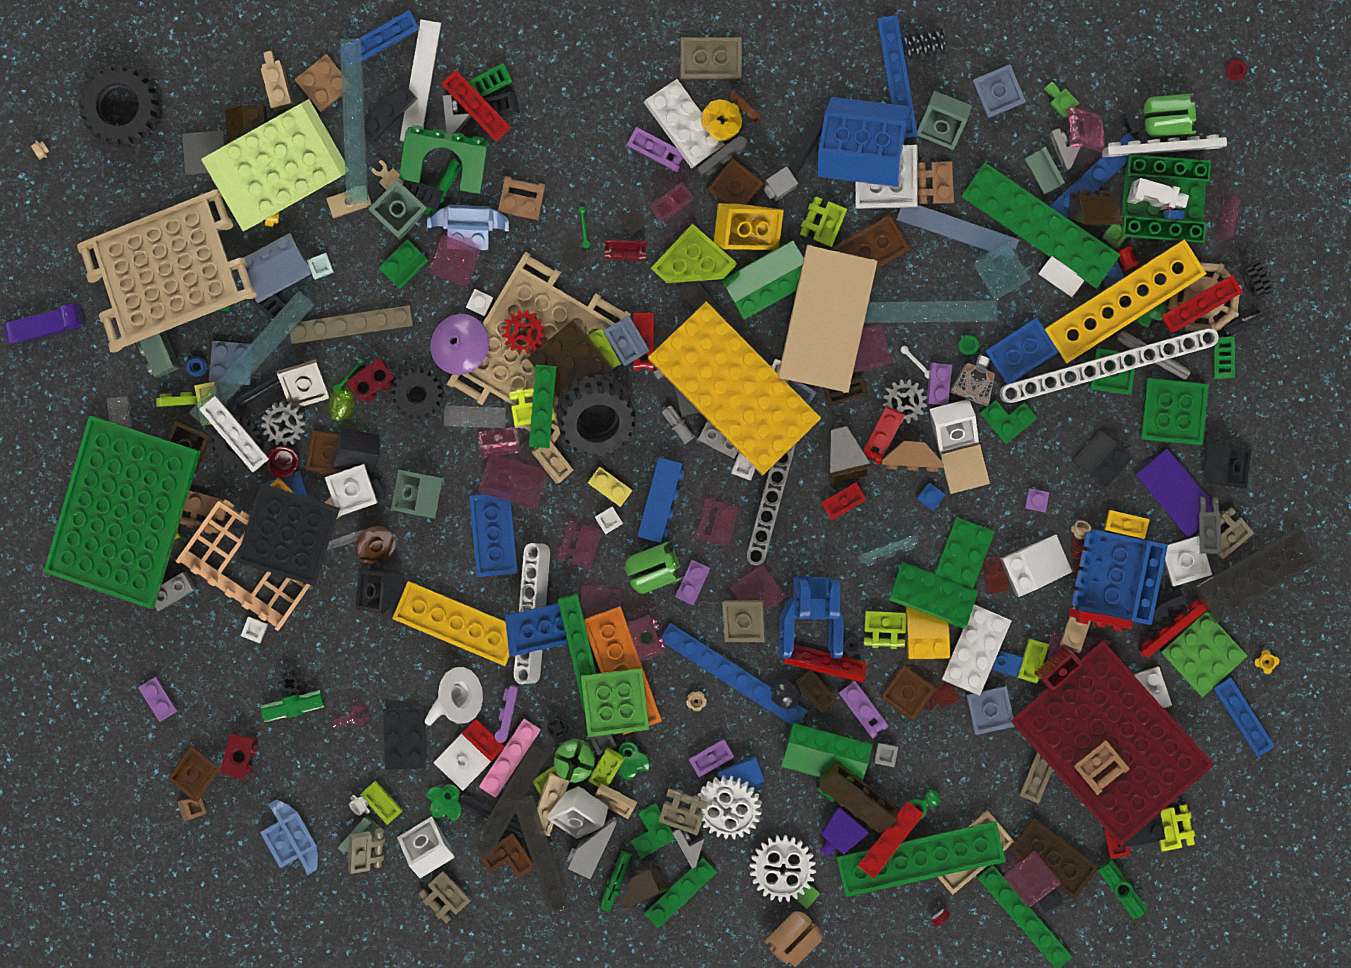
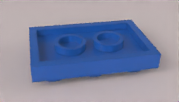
[984,318,1059,385]

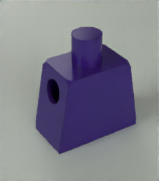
[820,805,869,857]

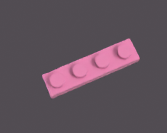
[479,718,541,798]

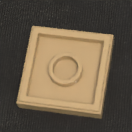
[940,444,990,494]

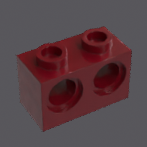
[347,358,396,403]

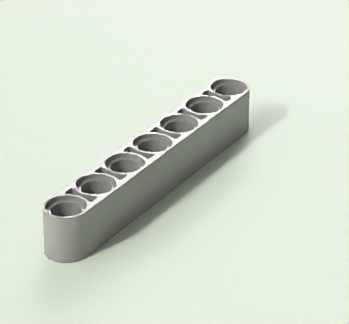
[746,444,796,565]

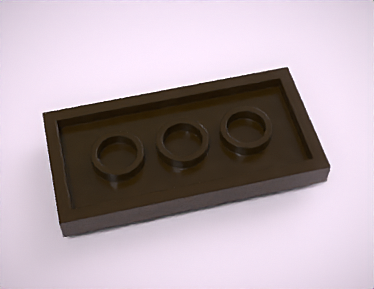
[1008,817,1099,900]

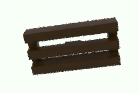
[823,376,868,407]

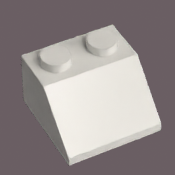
[930,399,979,454]
[547,786,608,839]
[397,816,455,878]

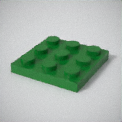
[1140,378,1209,445]

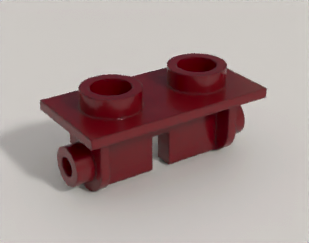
[605,240,646,262]

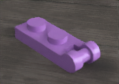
[627,127,684,172]
[838,680,889,739]
[495,685,519,743]

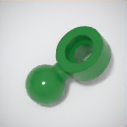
[909,791,941,819]

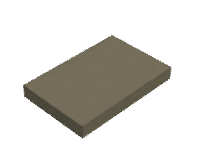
[681,37,742,79]

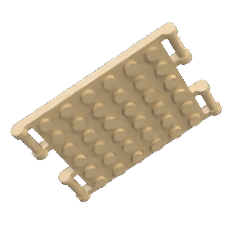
[77,189,257,352]
[447,252,631,445]

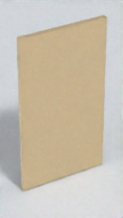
[778,245,877,393]

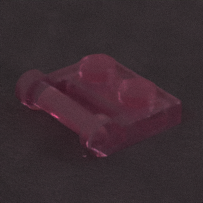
[1066,107,1105,152]
[693,498,739,547]

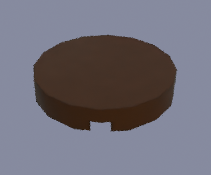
[728,90,762,123]
[355,526,396,564]

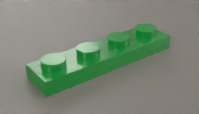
[529,364,556,448]
[644,857,717,928]

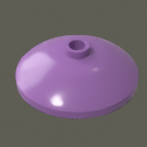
[430,314,489,375]

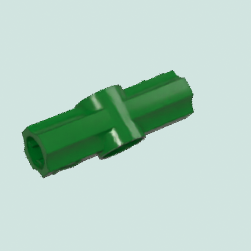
[261,690,325,722]
[1098,859,1148,919]

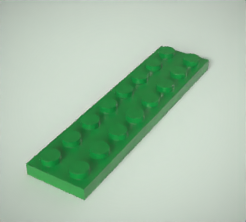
[962,163,1121,289]
[837,821,1006,897]

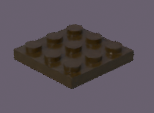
[527,319,613,397]

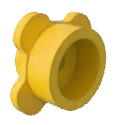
[1255,650,1279,674]

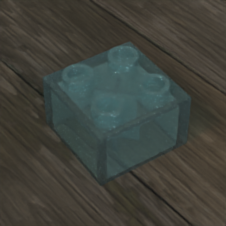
[974,240,1031,300]

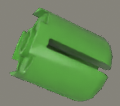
[1144,93,1196,137]
[625,541,683,594]
[554,738,595,783]

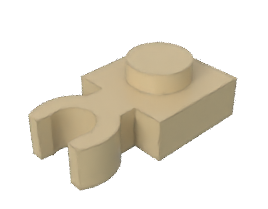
[371,160,404,190]

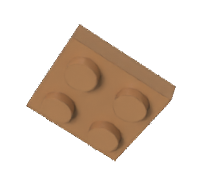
[295,54,352,112]

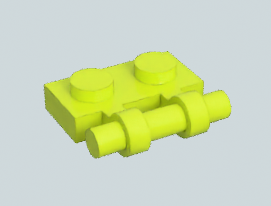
[509,388,556,427]
[1159,804,1195,852]

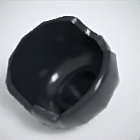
[770,678,801,709]

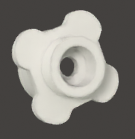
[349,795,370,816]

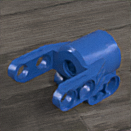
[779,577,844,658]

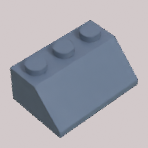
[244,233,312,303]

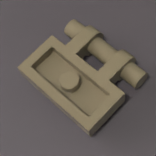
[1217,507,1254,559]
[659,788,708,835]
[348,829,385,874]
[418,870,471,923]

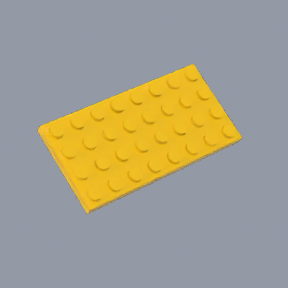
[648,301,821,476]

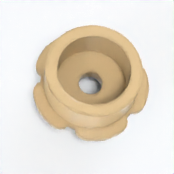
[31,140,49,160]
[1071,521,1091,539]
[686,691,706,711]

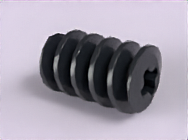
[901,28,945,60]

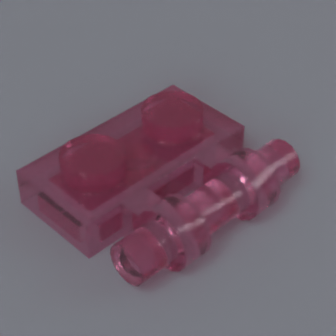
[557,520,602,569]

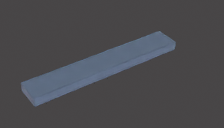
[896,205,1019,259]

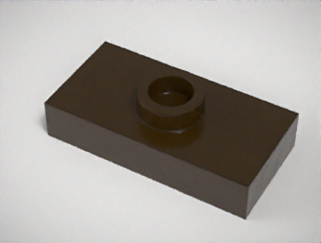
[796,670,837,714]

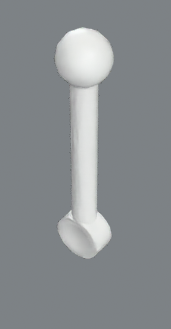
[901,346,930,379]

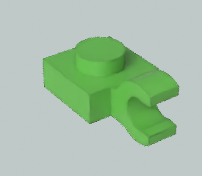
[1044,82,1079,118]

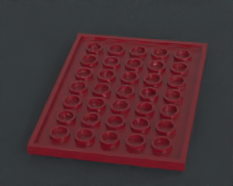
[1011,641,1214,846]

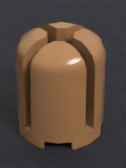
[764,911,822,968]

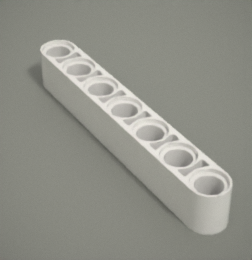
[514,543,550,684]

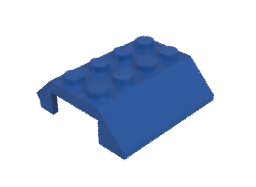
[1072,529,1168,625]

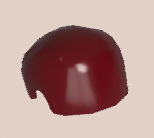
[267,445,299,478]

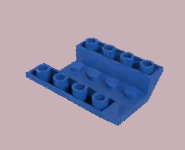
[818,97,912,187]

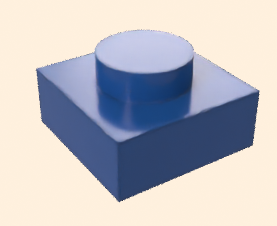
[917,483,945,511]

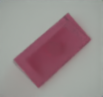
[478,427,521,457]

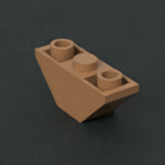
[881,441,944,472]

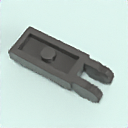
[697,136,747,177]
[1199,497,1221,554]

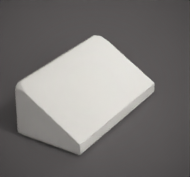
[1038,257,1084,297]

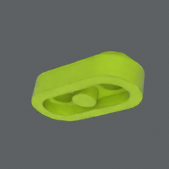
[156,392,197,407]

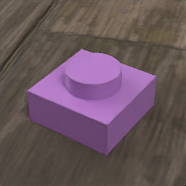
[1025,488,1049,512]

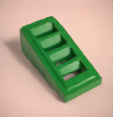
[468,63,513,98]
[1212,337,1235,379]

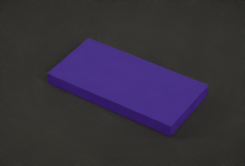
[1135,449,1213,537]

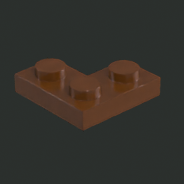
[479,833,536,878]

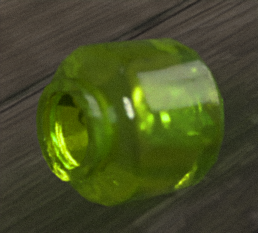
[327,390,356,422]

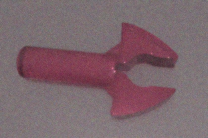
[331,705,369,729]

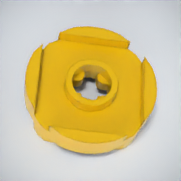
[701,100,742,141]

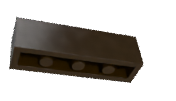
[819,761,898,834]

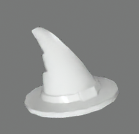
[424,667,483,726]

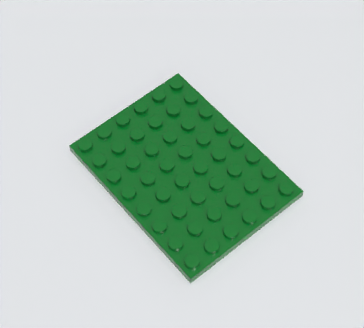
[44,416,201,609]

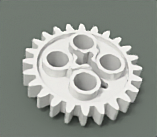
[697,776,762,839]
[750,835,816,902]

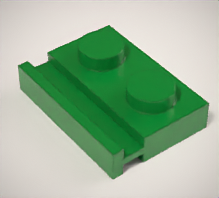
[379,239,429,289]

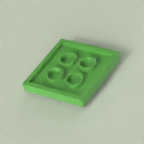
[1160,611,1247,697]
[581,668,649,737]

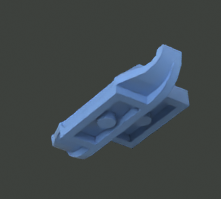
[427,205,509,250]
[260,799,318,875]

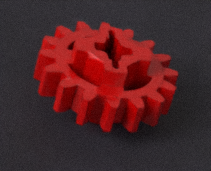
[501,310,546,354]

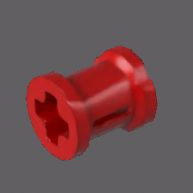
[1118,245,1140,271]

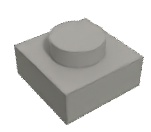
[874,743,898,767]

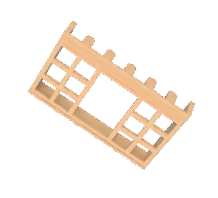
[176,499,321,631]

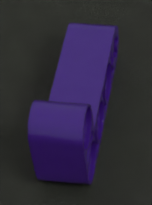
[3,304,85,344]

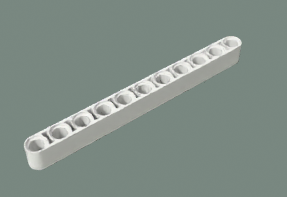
[1000,329,1218,403]

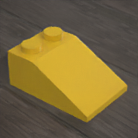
[714,203,784,250]
[906,607,950,659]

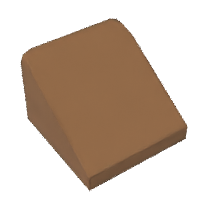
[178,797,207,821]

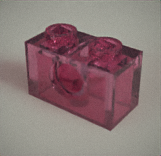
[649,182,694,225]
[626,615,666,662]

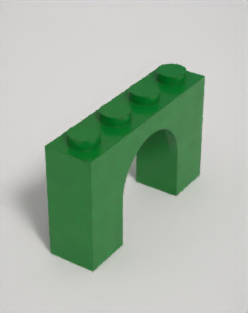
[399,125,489,194]

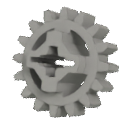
[883,380,927,423]
[261,401,307,446]

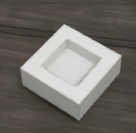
[466,289,493,316]
[595,506,623,534]
[241,616,268,643]

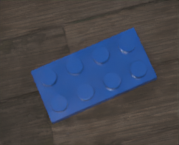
[469,492,518,577]
[505,603,567,656]

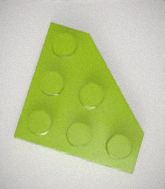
[651,223,737,283]

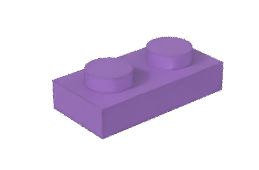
[926,363,952,405]
[675,560,710,605]
[138,676,178,722]
[689,739,734,777]

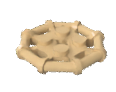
[1167,262,1242,333]

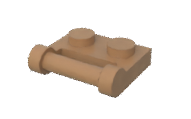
[498,176,546,221]
[1074,740,1130,795]

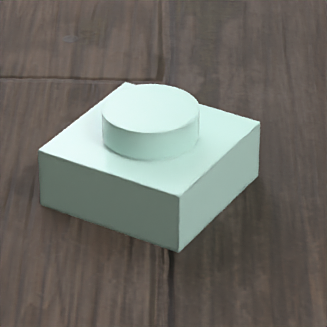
[307,253,334,280]

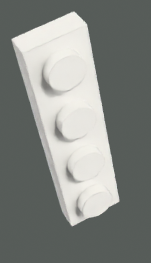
[199,396,269,472]

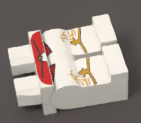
[1127,178,1189,211]

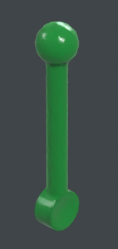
[578,206,590,249]
[333,359,365,393]

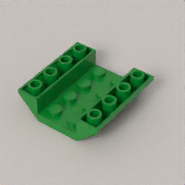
[1121,154,1211,243]

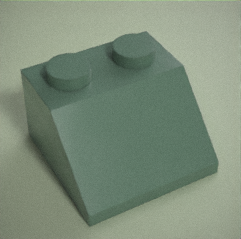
[917,91,972,150]
[369,180,427,240]
[138,331,180,378]
[391,470,442,518]

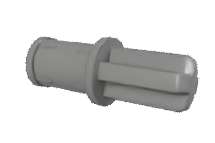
[662,406,695,445]

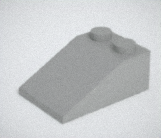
[566,816,617,879]

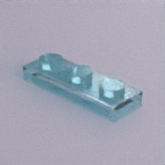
[857,535,919,566]

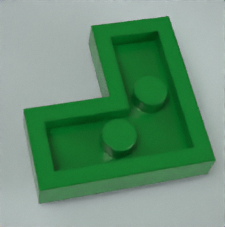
[980,400,1037,444]
[631,802,676,859]

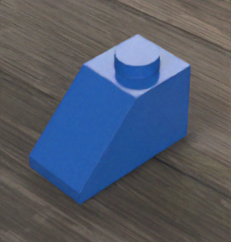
[718,756,765,789]

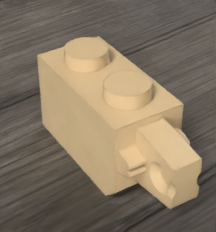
[261,51,295,112]

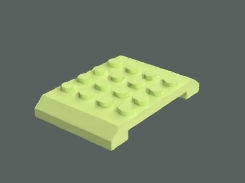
[201,99,350,231]

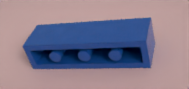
[638,458,685,543]

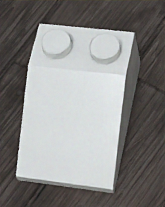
[1000,535,1072,597]

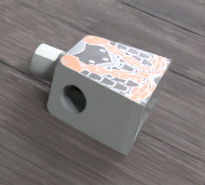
[950,355,995,406]

